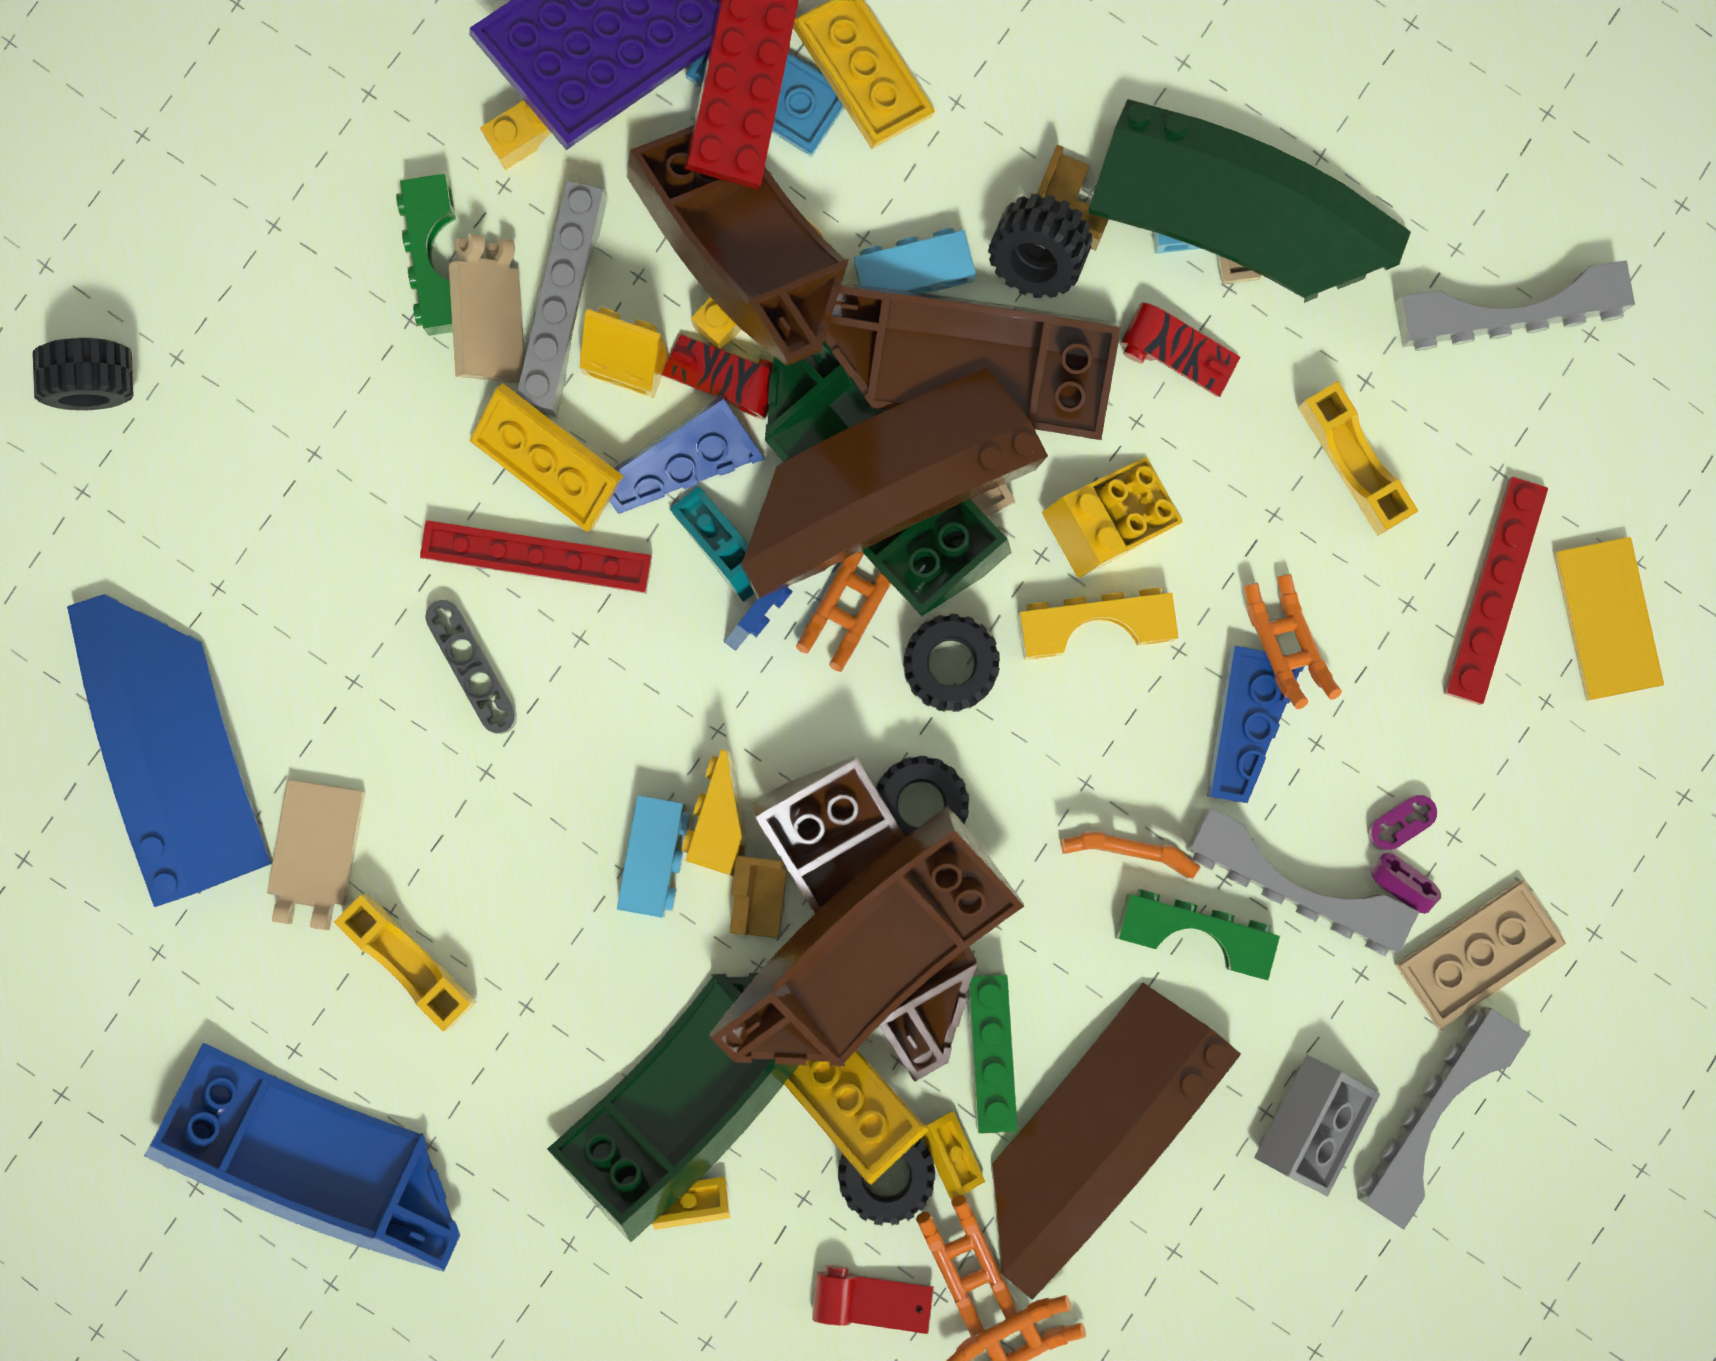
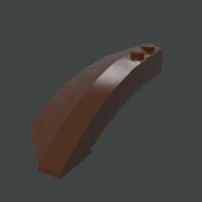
[626,126,849,366]
[824,284,1121,440]
[741,368,1048,599]
[752,756,978,1082]
[710,806,1025,1067]
[991,983,1241,1300]

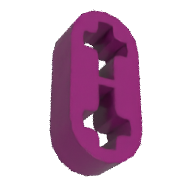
[1368,795,1437,850]
[1370,853,1442,914]

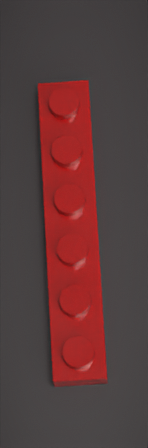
[1444,476,1549,705]
[420,520,653,594]

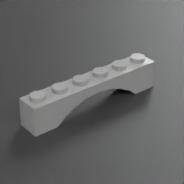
[517,181,608,417]
[1395,260,1635,351]
[1186,808,1419,957]
[1358,1006,1531,1230]

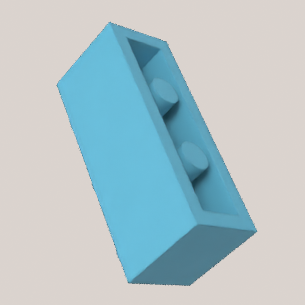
[854,228,976,294]
[617,795,690,918]

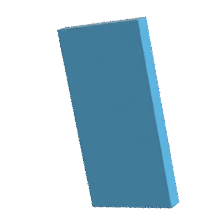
[685,52,844,157]

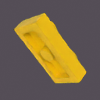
[922,1111,986,1200]
[652,1176,731,1230]

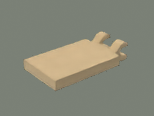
[449,234,524,383]
[267,780,365,930]

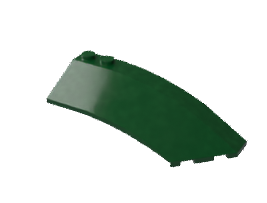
[1089,99,1411,303]
[765,340,1012,617]
[547,973,799,1243]

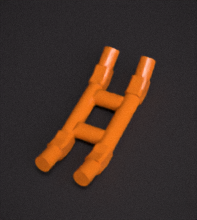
[796,551,891,672]
[1243,573,1342,710]
[1060,831,1201,879]
[916,1195,1019,1336]
[946,1295,1086,1361]

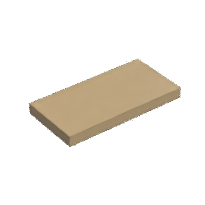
[1394,880,1567,1029]

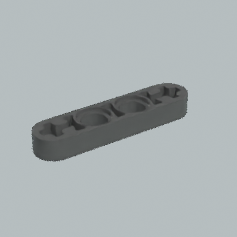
[425,600,517,734]

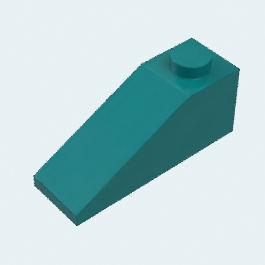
[669,486,755,602]

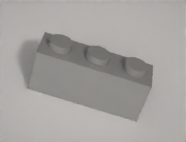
[1254,1055,1380,1197]

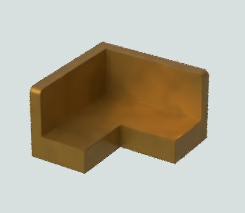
[1037,144,1109,251]
[730,855,788,938]

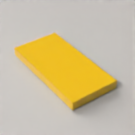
[793,0,936,150]
[469,383,624,533]
[1554,537,1664,701]
[784,1050,929,1184]

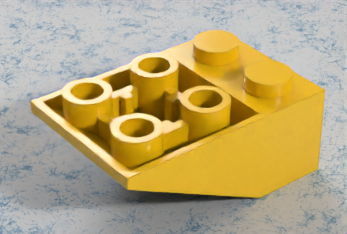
[579,307,669,398]
[1041,456,1183,579]
[682,749,747,876]

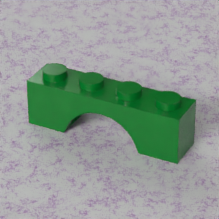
[396,173,456,336]
[1115,889,1280,981]
[968,973,1018,1134]

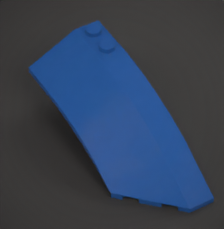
[67,594,272,908]
[144,1043,460,1272]

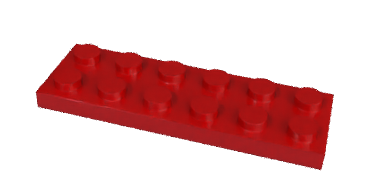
[684,0,799,190]

